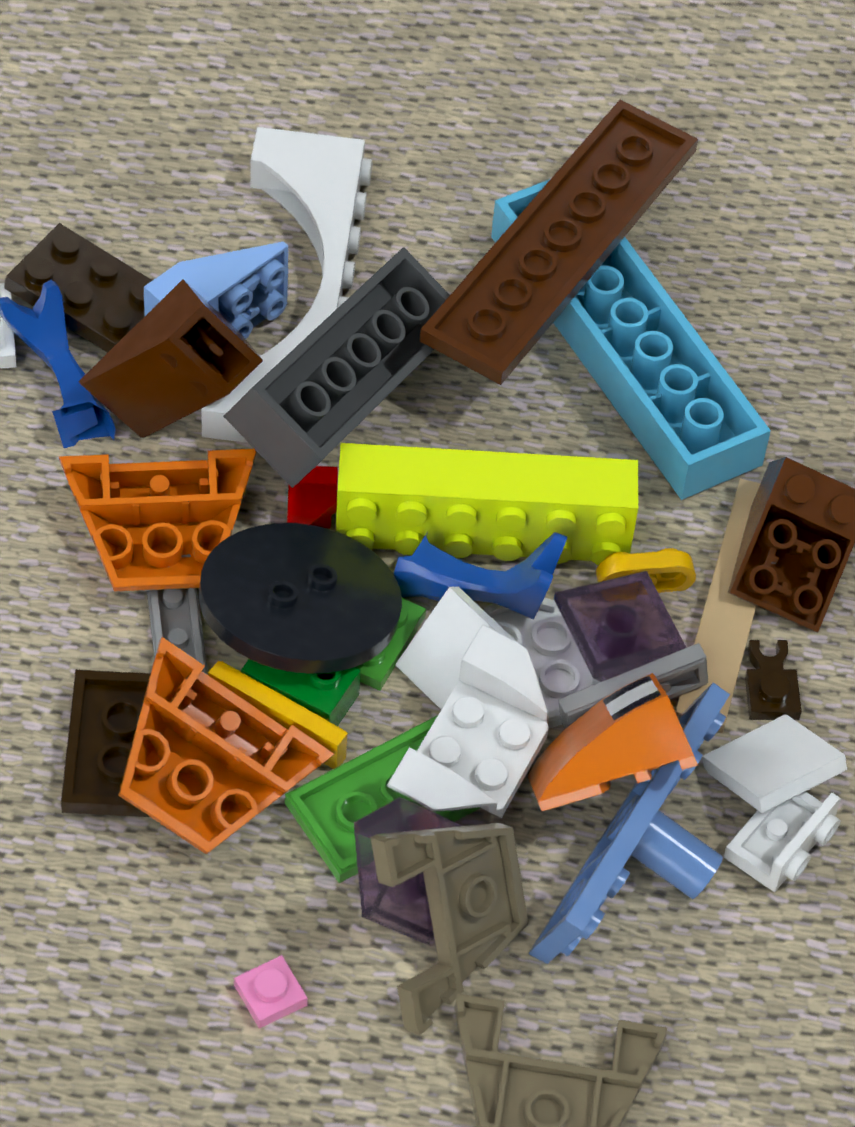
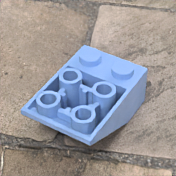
[144,241,289,339]

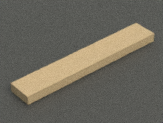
[675,478,761,733]

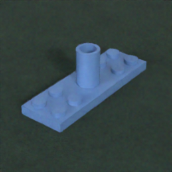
[529,683,730,964]

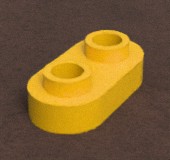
[596,548,696,597]

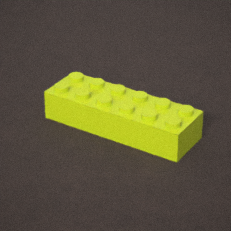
[336,443,639,565]

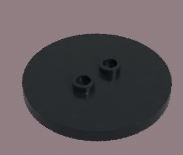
[198,523,402,674]

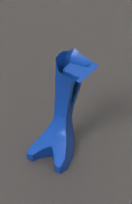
[0,280,116,448]
[393,531,567,620]

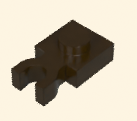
[745,640,802,720]

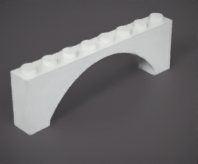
[201,127,372,443]

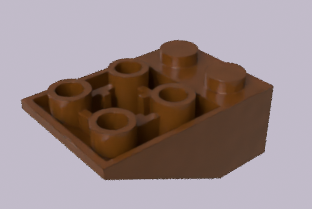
[79,279,263,438]
[728,457,855,633]

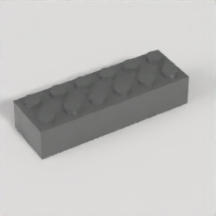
[223,247,450,488]

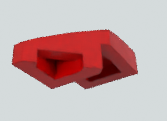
[287,466,338,529]

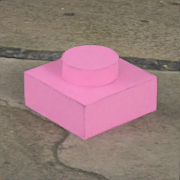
[234,955,308,1029]

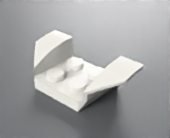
[387,624,549,818]

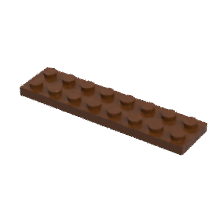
[420,100,698,385]

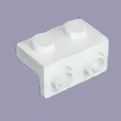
[724,791,841,893]

